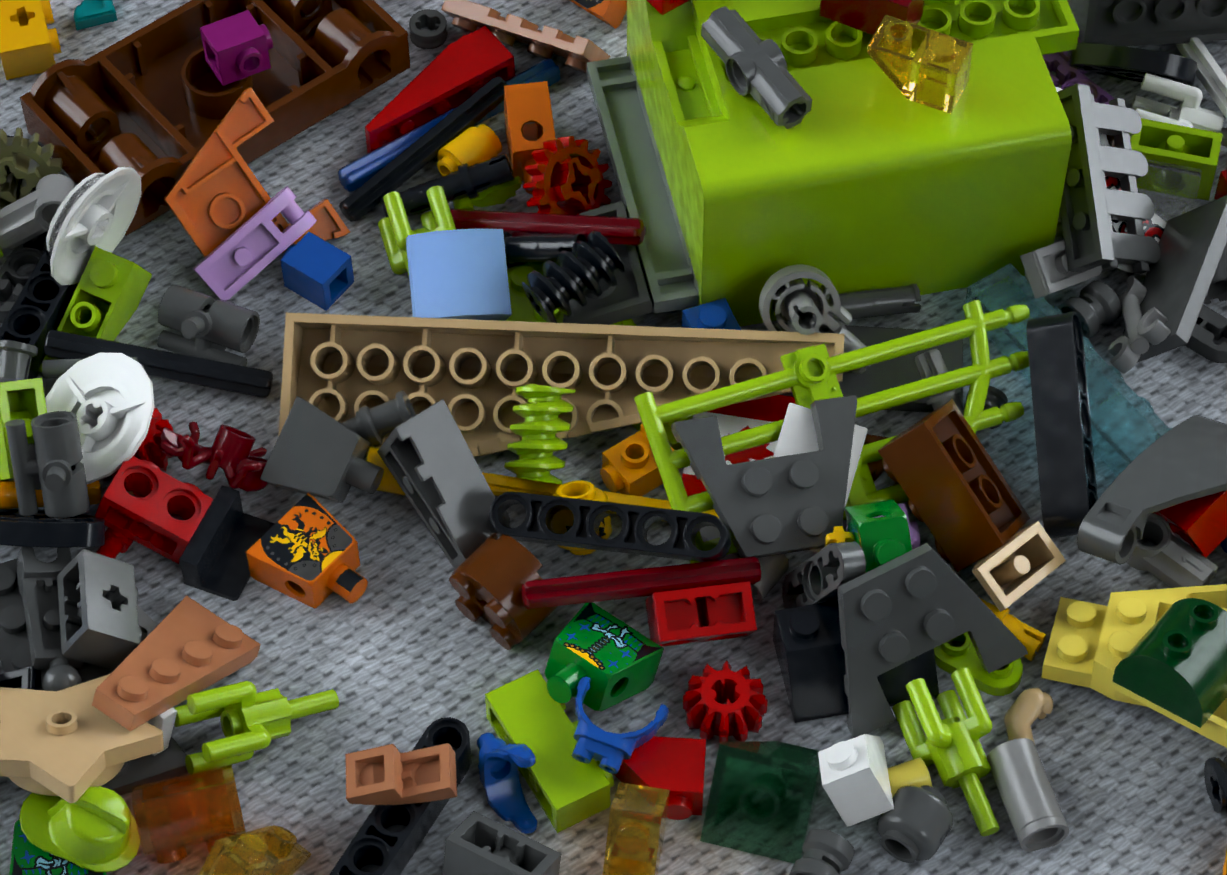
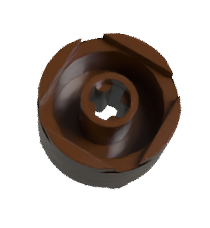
[449,533,558,650]

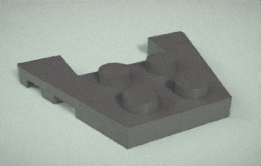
[671,395,857,558]
[837,543,1028,738]

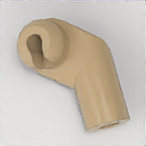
[1004,688,1053,744]

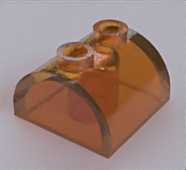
[132,765,246,864]

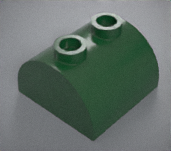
[1113,598,1227,728]

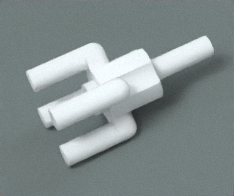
[1130,73,1227,147]

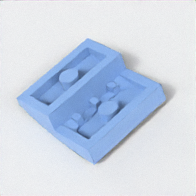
[406,229,512,320]

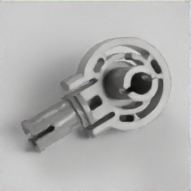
[759,265,871,375]

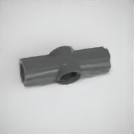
[701,6,812,129]

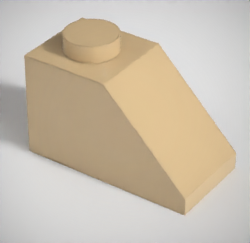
[972,521,1066,612]

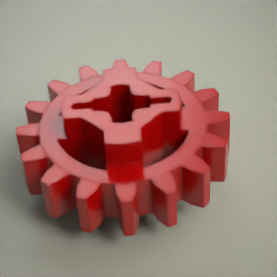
[523,136,612,215]

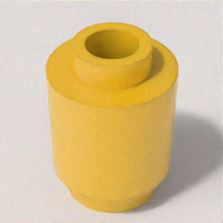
[437,124,502,177]

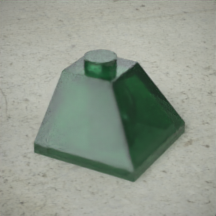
[700,741,821,863]

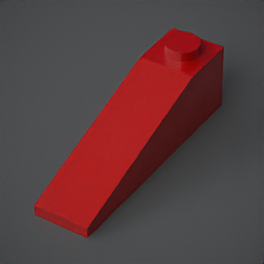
[365,26,515,154]

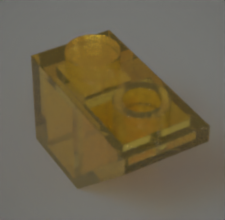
[867,14,973,114]
[603,782,670,875]
[198,825,311,875]

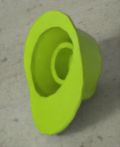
[19,786,141,873]

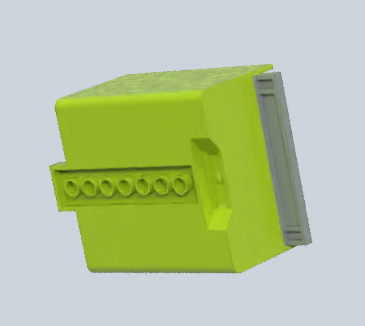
[586,0,1080,327]

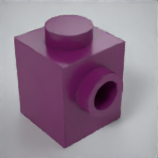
[200,10,273,86]

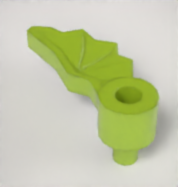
[453,176,522,210]

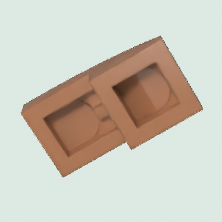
[345,743,457,805]

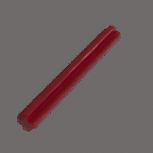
[450,209,647,245]
[522,557,761,609]

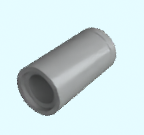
[987,738,1069,852]

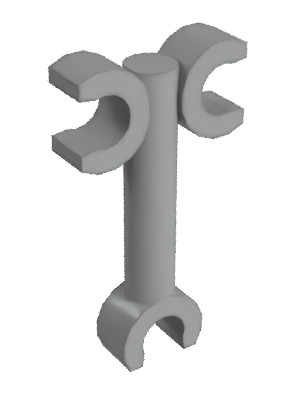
[1107,276,1171,374]

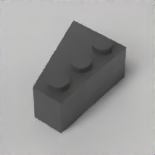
[377,399,511,569]

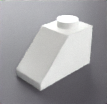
[818,734,894,827]

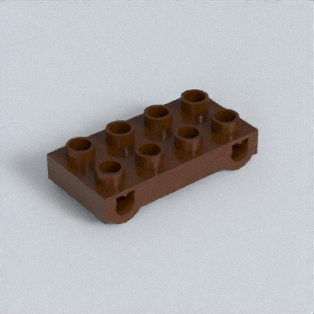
[20,0,410,236]

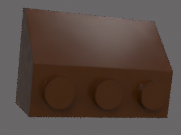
[878,399,1030,572]

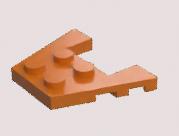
[163,88,350,258]

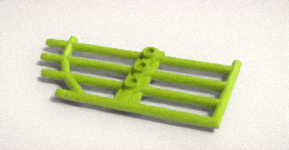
[634,300,1030,563]

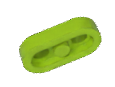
[934,632,1023,696]

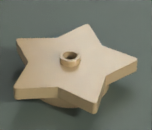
[0,674,164,803]

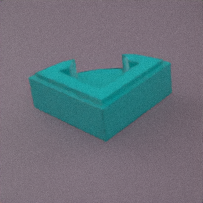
[74,0,118,30]

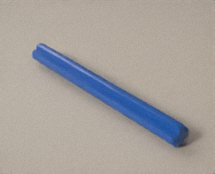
[338,59,561,192]

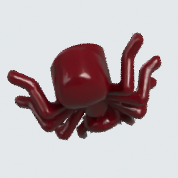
[159,422,269,492]

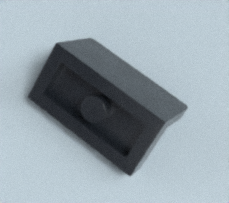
[179,485,275,601]

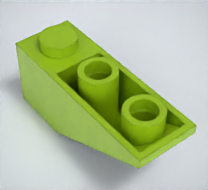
[39,246,152,372]

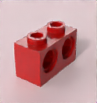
[95,456,214,564]
[645,581,757,647]

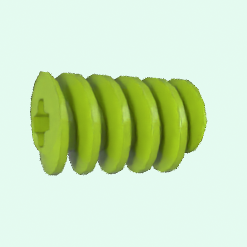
[504,384,576,484]

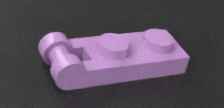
[192,186,317,301]

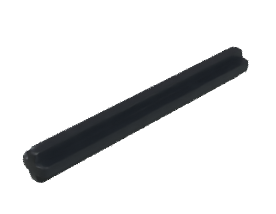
[339,76,508,222]
[44,330,273,398]

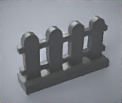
[1057,83,1161,274]

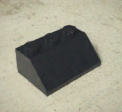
[773,600,939,723]

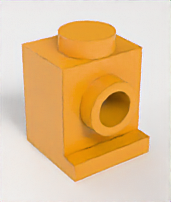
[600,423,674,496]

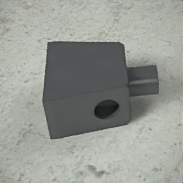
[260,396,384,503]

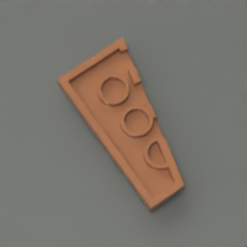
[441,0,610,73]
[92,596,261,731]

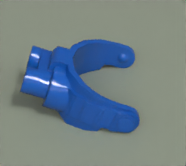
[572,676,669,774]
[477,733,538,834]

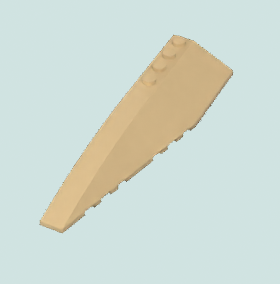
[278,312,845,458]

